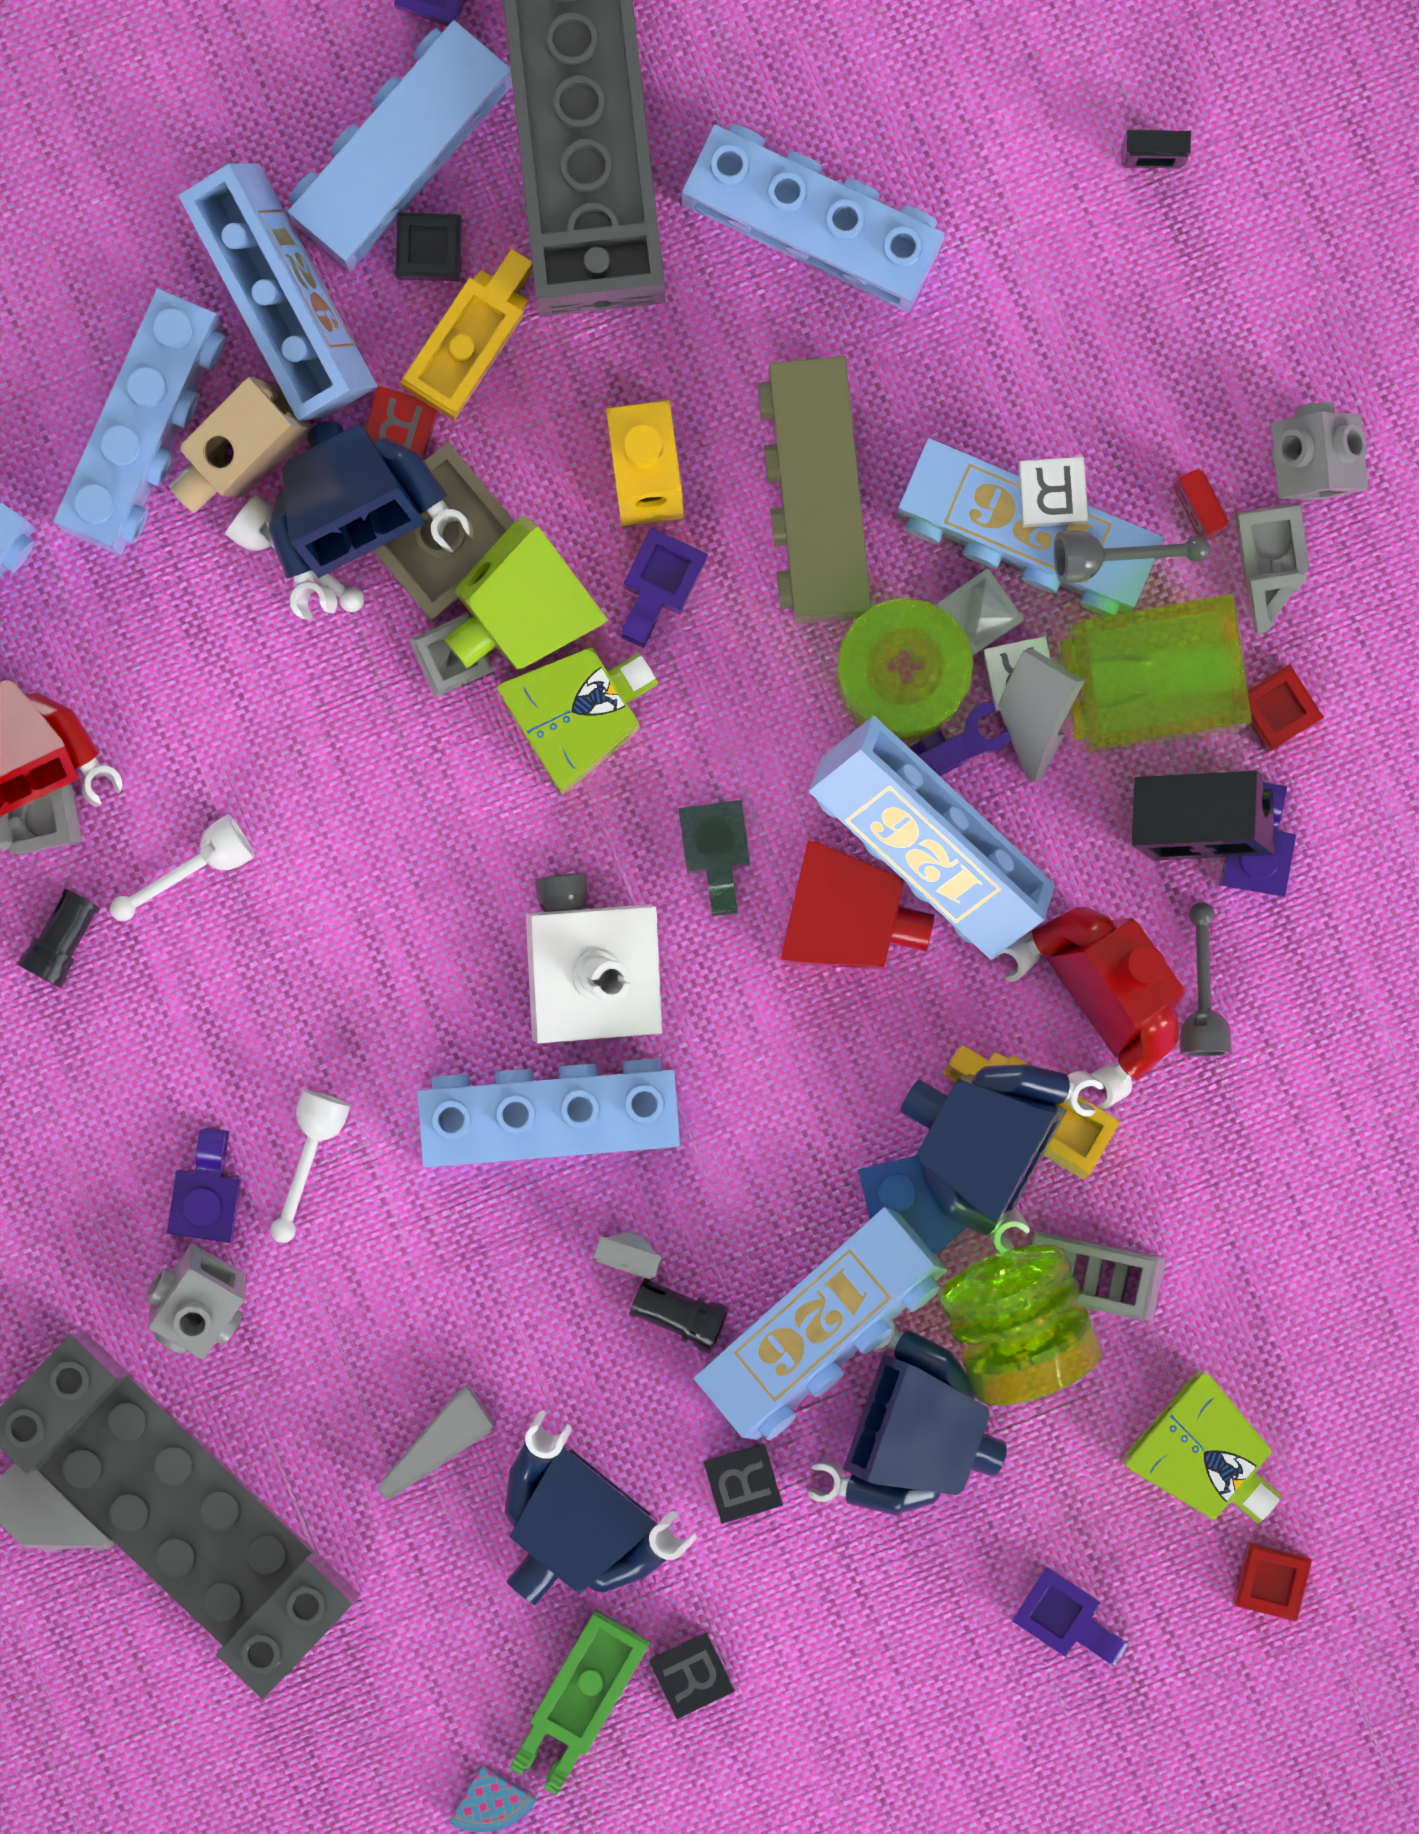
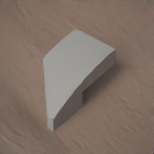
[1234,502,1309,634]
[998,648,1085,782]
[0,783,82,855]
[0,1463,115,1553]

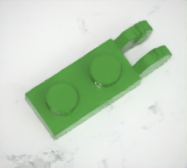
[509,1609,651,1796]

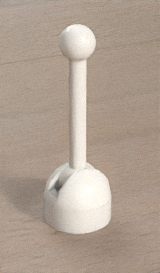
[225,494,364,612]
[110,814,255,921]
[270,1089,351,1243]

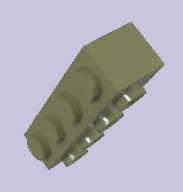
[757,356,872,625]

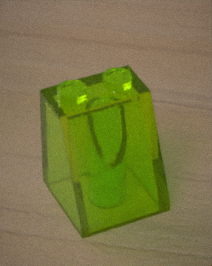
[1060,594,1252,754]

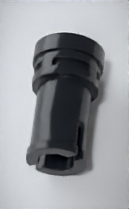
[17,888,101,988]
[629,1278,729,1354]

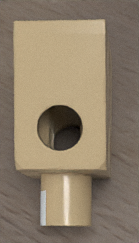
[169,377,314,513]

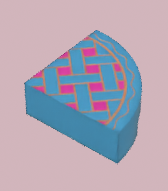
[449,1764,538,1832]

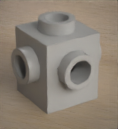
[1271,402,1369,500]
[145,1243,246,1360]

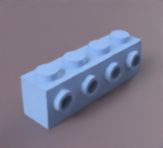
[682,124,945,313]
[53,288,226,556]
[417,1058,681,1168]

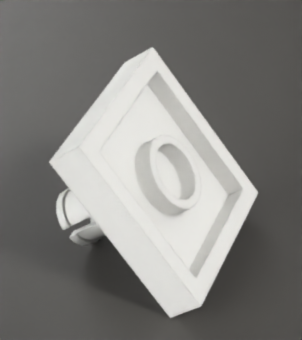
[526,904,662,1043]

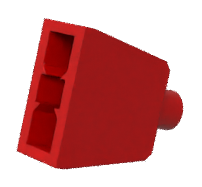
[780,840,935,969]

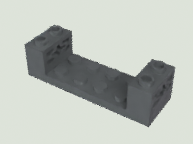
[503,0,665,317]
[0,1331,361,1700]

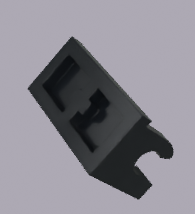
[1132,771,1275,861]

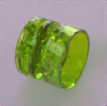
[835,598,973,743]
[939,1244,1103,1406]

